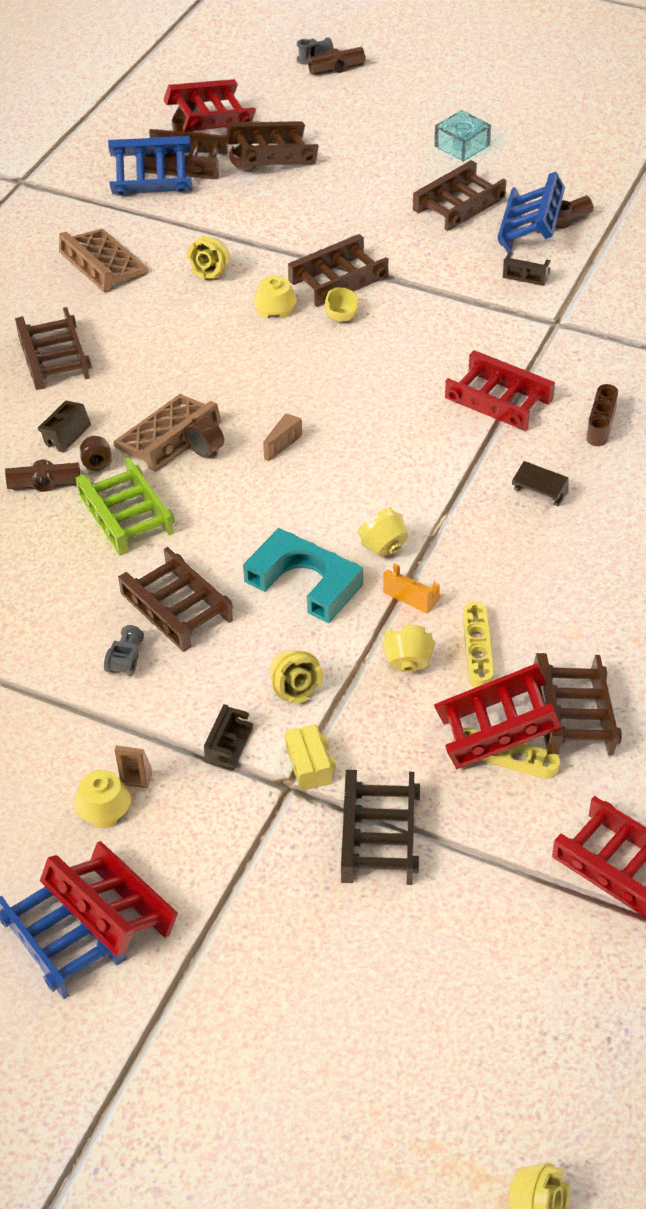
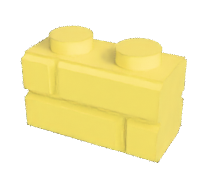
[285,724,336,791]

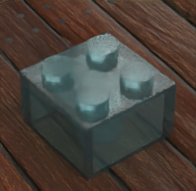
[434,110,491,162]

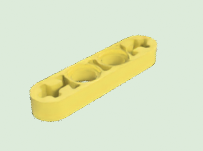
[463,602,494,688]
[453,727,560,779]

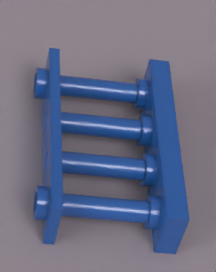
[108,136,193,196]
[497,171,565,253]
[0,887,126,999]

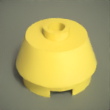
[187,236,230,279]
[253,276,297,318]
[357,507,408,557]
[381,625,435,672]
[269,650,323,703]
[74,770,131,828]
[509,1163,570,1209]

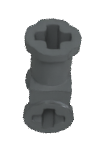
[297,37,334,64]
[104,625,144,677]

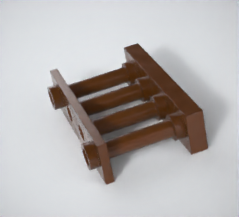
[226,121,319,166]
[144,129,228,180]
[413,160,507,231]
[288,234,389,307]
[15,307,92,390]
[118,547,233,652]
[533,653,622,756]

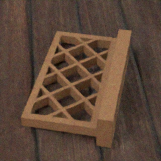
[59,228,148,292]
[113,394,222,472]

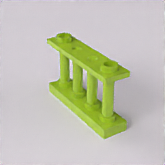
[76,457,175,556]

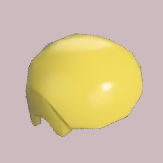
[325,288,359,322]

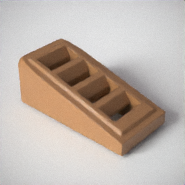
[263,413,302,461]
[114,745,152,788]

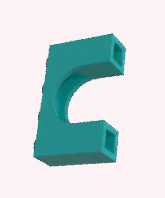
[243,527,363,624]

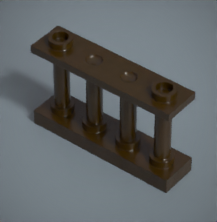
[341,770,420,885]

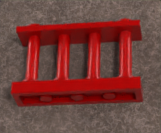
[163,79,256,132]
[445,350,555,431]
[434,663,562,769]
[552,795,646,918]
[40,841,178,957]

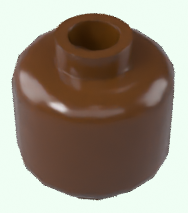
[80,436,112,471]

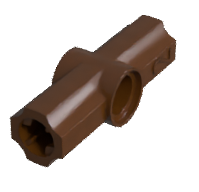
[308,47,366,75]
[531,195,594,233]
[5,459,81,492]

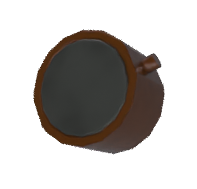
[185,416,225,458]

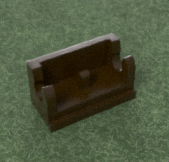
[502,252,551,286]
[37,400,91,452]
[512,461,569,506]
[204,704,253,770]

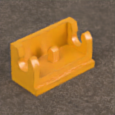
[383,563,441,614]

